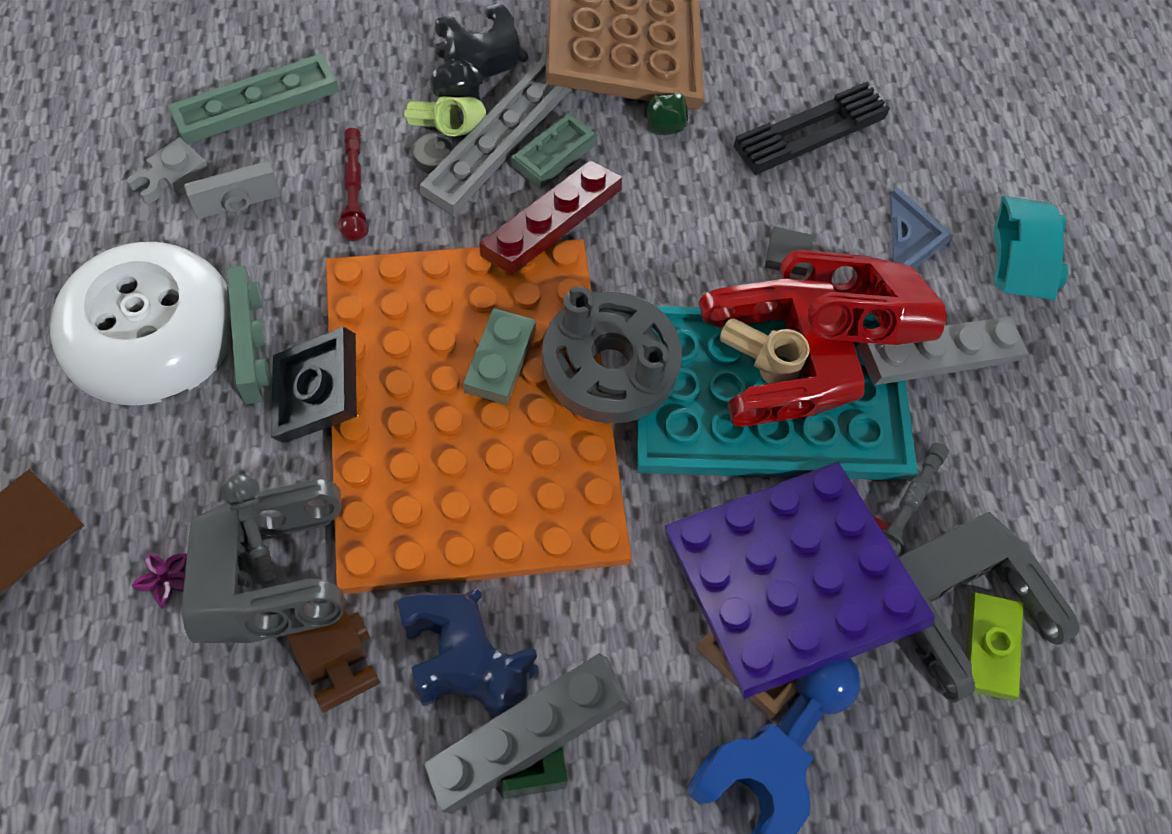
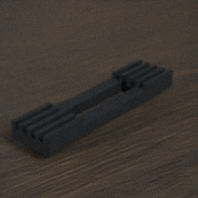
[733,81,890,175]

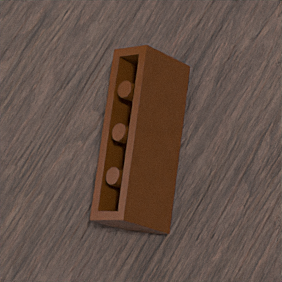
[0,469,85,596]

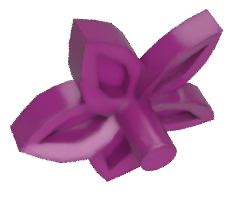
[132,553,187,609]

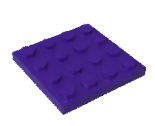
[665,462,935,699]

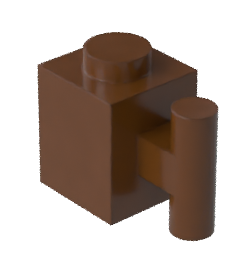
[286,605,381,713]

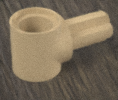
[720,319,809,384]

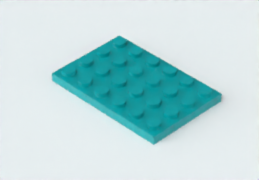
[636,306,918,481]

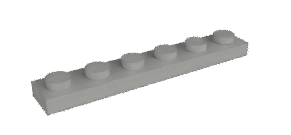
[420,54,572,216]

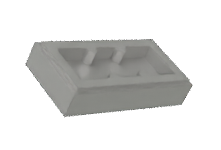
[184,161,280,219]

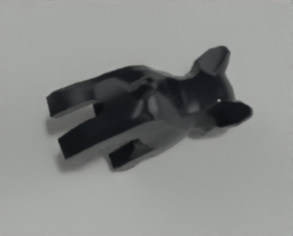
[431,2,528,101]

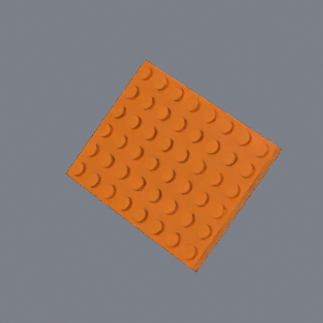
[326,239,632,594]

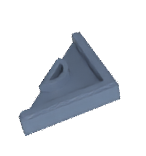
[890,187,953,269]

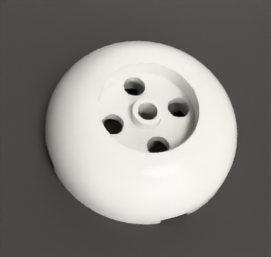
[50,242,233,405]

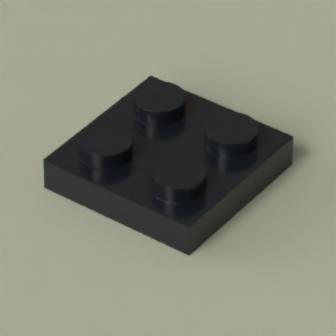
[271,326,357,443]

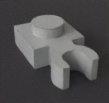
[126,137,209,204]

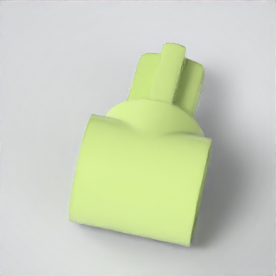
[404,96,486,136]

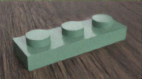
[227,265,270,405]

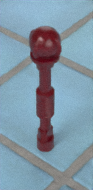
[337,128,369,242]

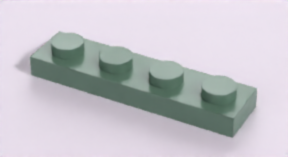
[168,53,339,144]

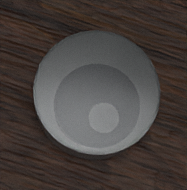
[413,134,454,174]

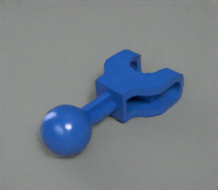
[687,658,861,834]

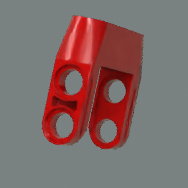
[780,250,946,345]
[698,279,865,427]

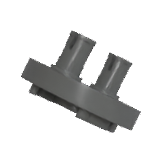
[542,286,682,423]

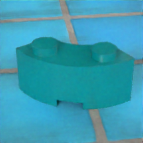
[993,195,1068,300]

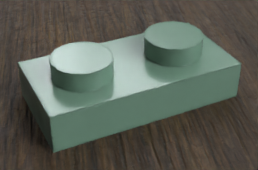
[463,308,536,405]

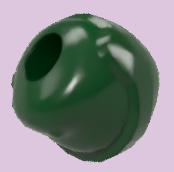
[647,93,688,135]

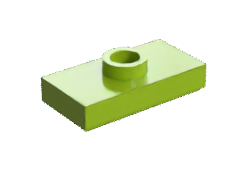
[966,592,1024,701]

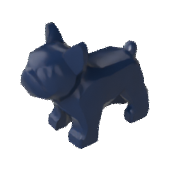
[397,589,539,718]

